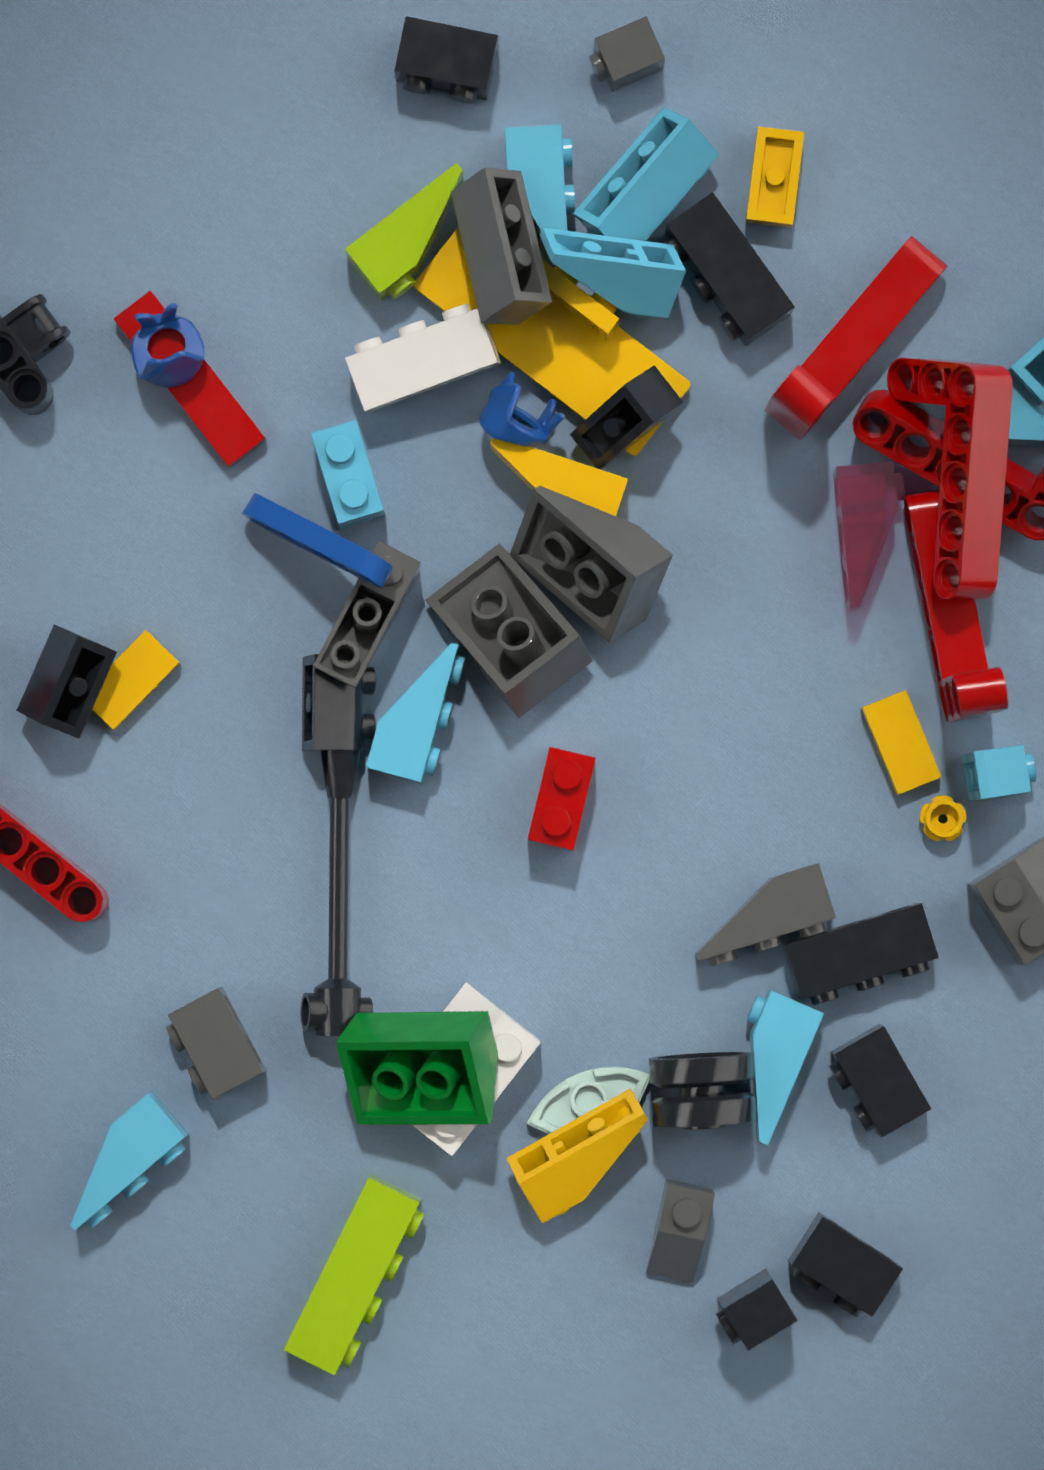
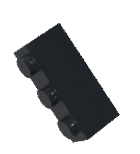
[663,192,795,347]
[782,903,939,1005]

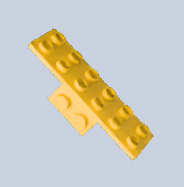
[414,226,691,457]

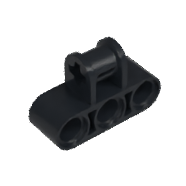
[0,294,71,415]

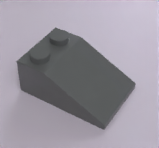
[510,486,673,643]
[426,543,593,719]
[967,836,1044,966]

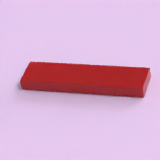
[114,290,266,468]

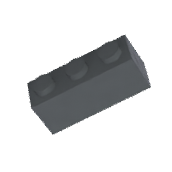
[451,167,552,325]

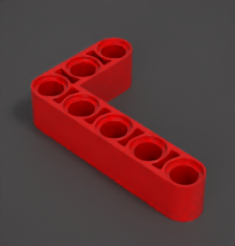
[764,236,948,441]
[887,358,1013,600]
[852,390,1044,541]
[903,490,1008,723]
[0,803,109,922]

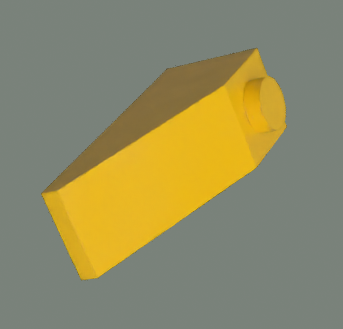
[490,437,628,516]
[506,1088,648,1224]

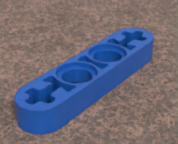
[242,493,394,589]

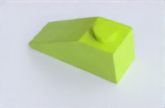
[345,163,463,301]

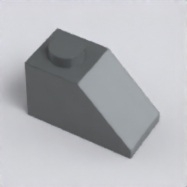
[646,1179,715,1283]

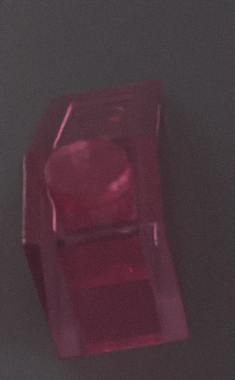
[833,461,905,612]

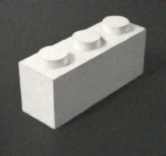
[345,304,502,412]

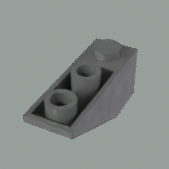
[313,540,421,689]
[695,863,836,967]

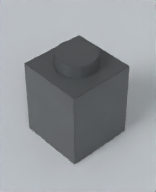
[589,16,665,92]

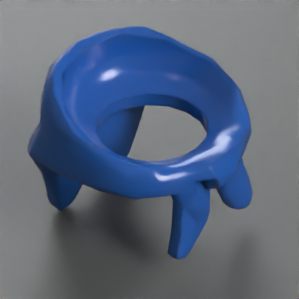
[131,303,204,388]
[479,372,565,447]

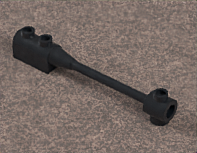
[300,654,376,1036]

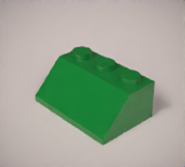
[336,1011,498,1125]

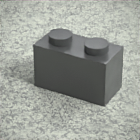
[166,987,266,1099]

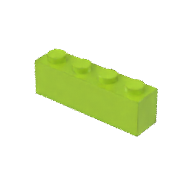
[283,1173,425,1376]

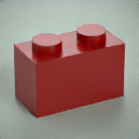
[527,747,596,851]

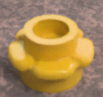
[919,795,966,841]

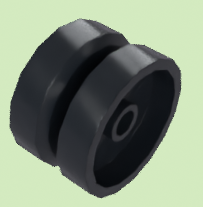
[649,1052,757,1130]

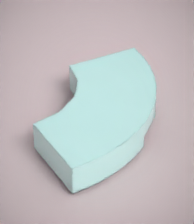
[526,1066,650,1134]

